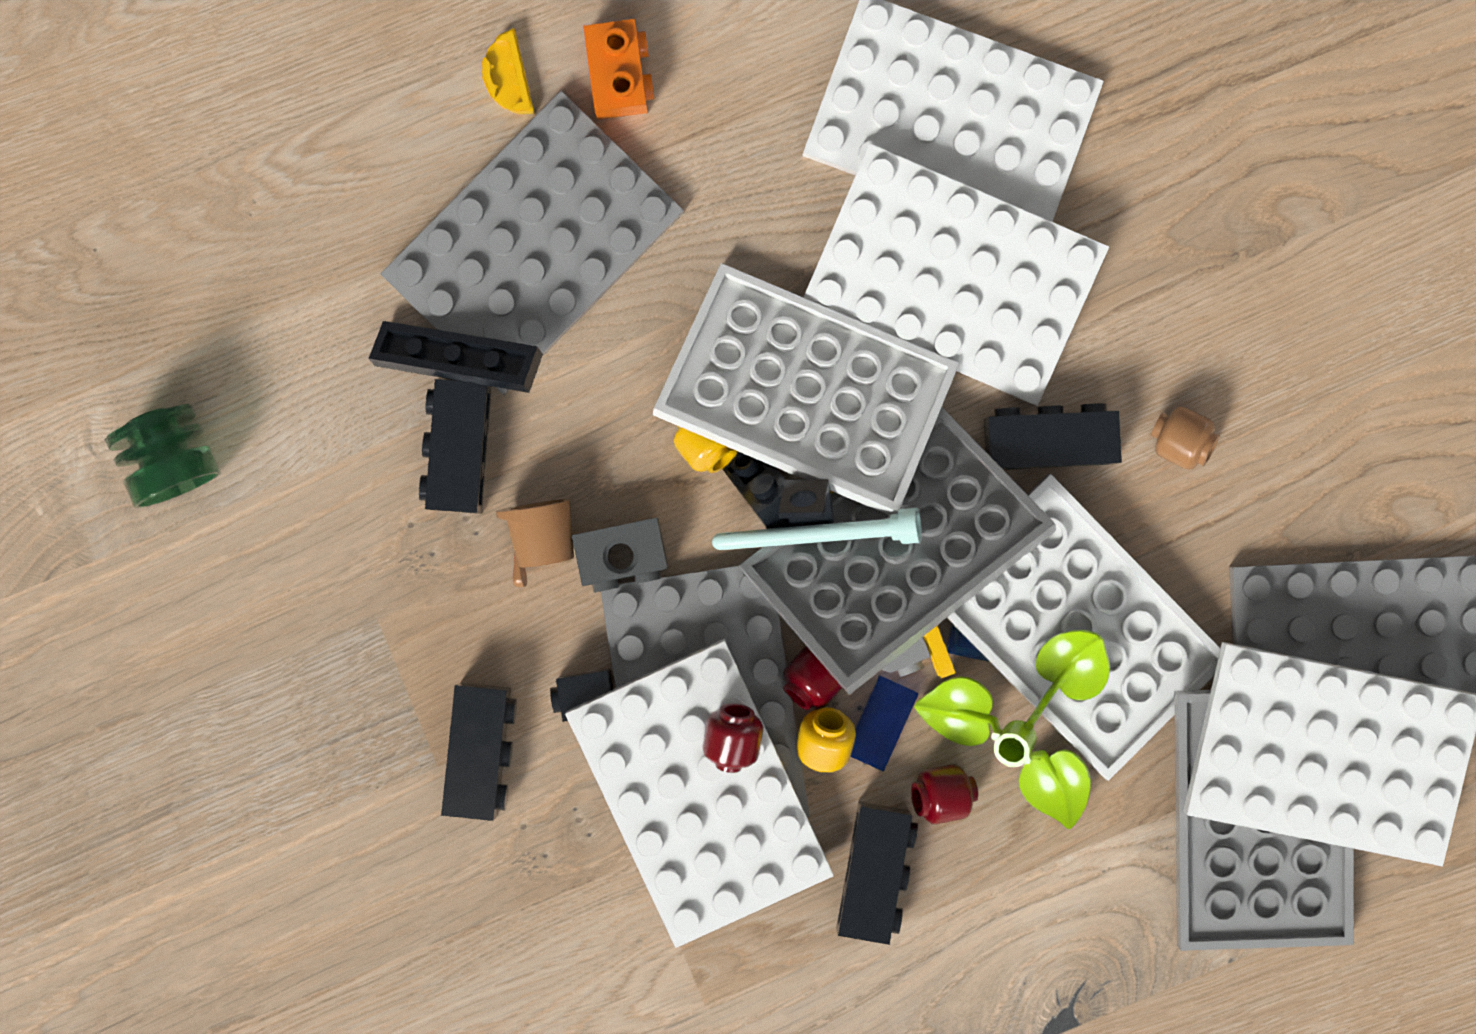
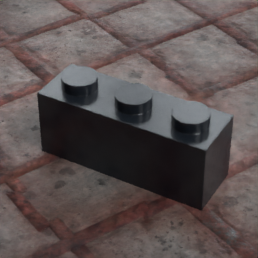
[419,379,492,514]
[984,403,1122,470]
[441,683,517,821]
[836,802,918,945]

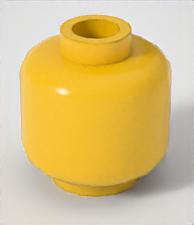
[674,426,737,473]
[796,708,856,772]

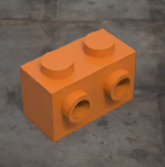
[583,19,655,120]

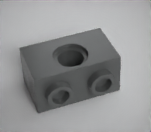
[572,518,669,593]

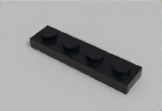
[369,321,543,393]

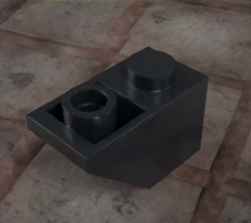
[722,452,790,529]

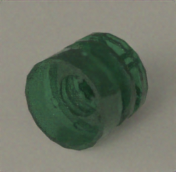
[105,404,221,509]

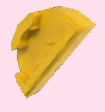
[482,28,535,114]
[923,625,955,679]

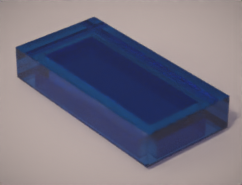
[850,675,919,772]

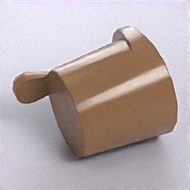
[496,499,574,588]

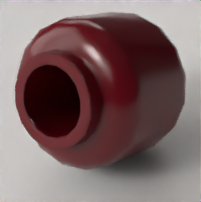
[783,646,842,710]
[702,703,764,773]
[911,764,978,825]

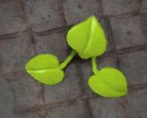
[914,630,1110,829]

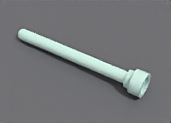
[712,507,922,550]

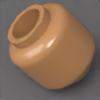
[1151,406,1220,470]

